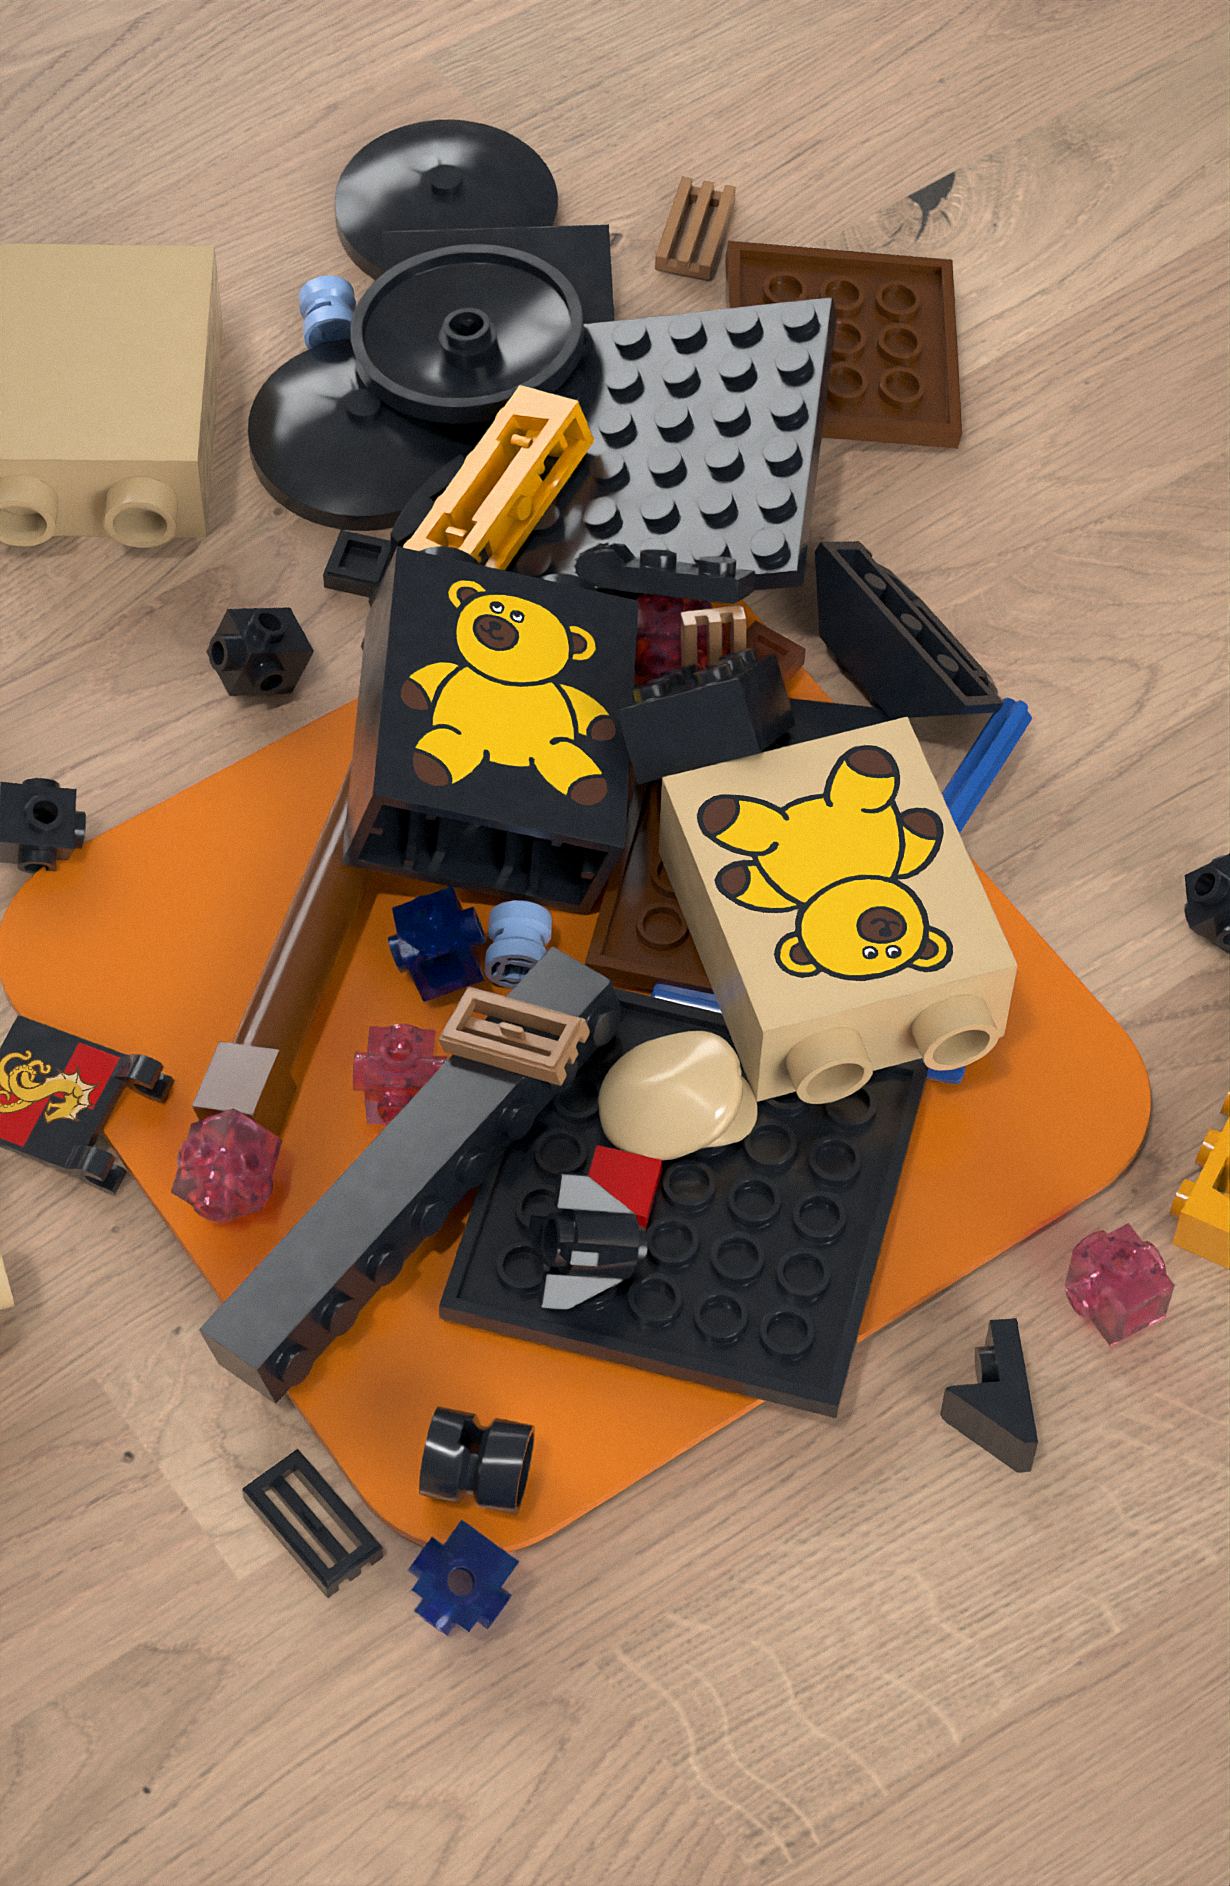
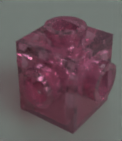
[635,593,725,677]
[353,1024,449,1125]
[171,1108,283,1224]
[1065,1223,1175,1346]

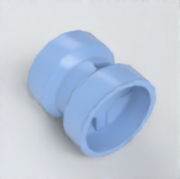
[298,275,356,349]
[485,900,552,989]

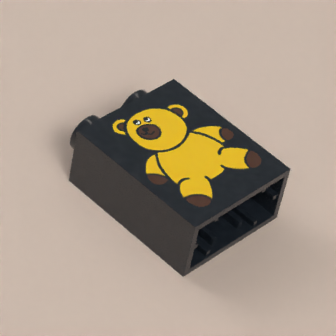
[341,546,639,915]

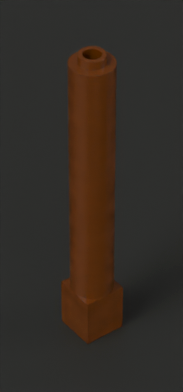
[192,760,373,1152]

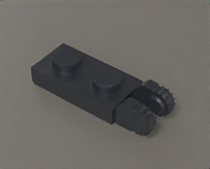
[573,542,755,604]

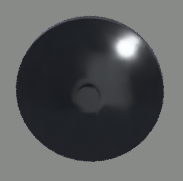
[335,119,558,280]
[350,244,584,424]
[248,338,481,531]

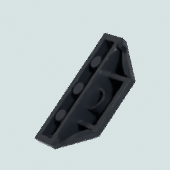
[814,541,1004,719]

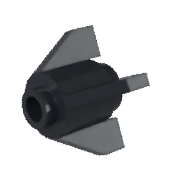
[529,1171,648,1309]

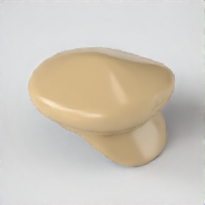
[598,1031,757,1160]

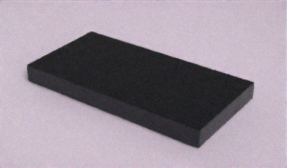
[382,224,614,324]

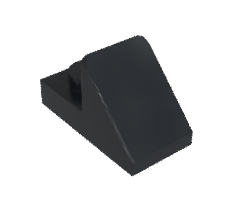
[940,1318,1038,1473]

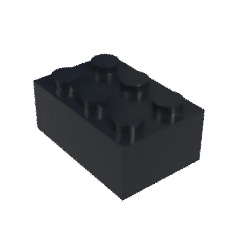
[616,647,796,785]

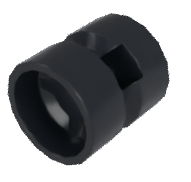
[419,1406,535,1515]

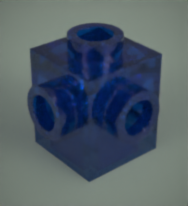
[388,886,486,1002]
[407,1519,519,1636]

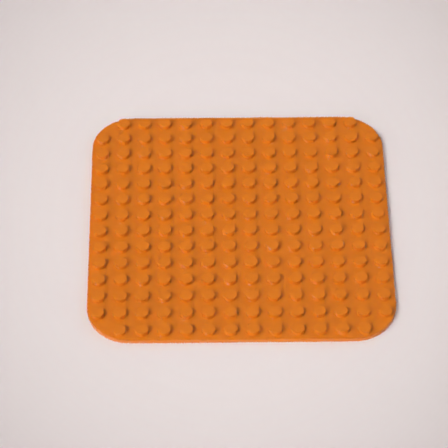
[0,597,1151,1556]

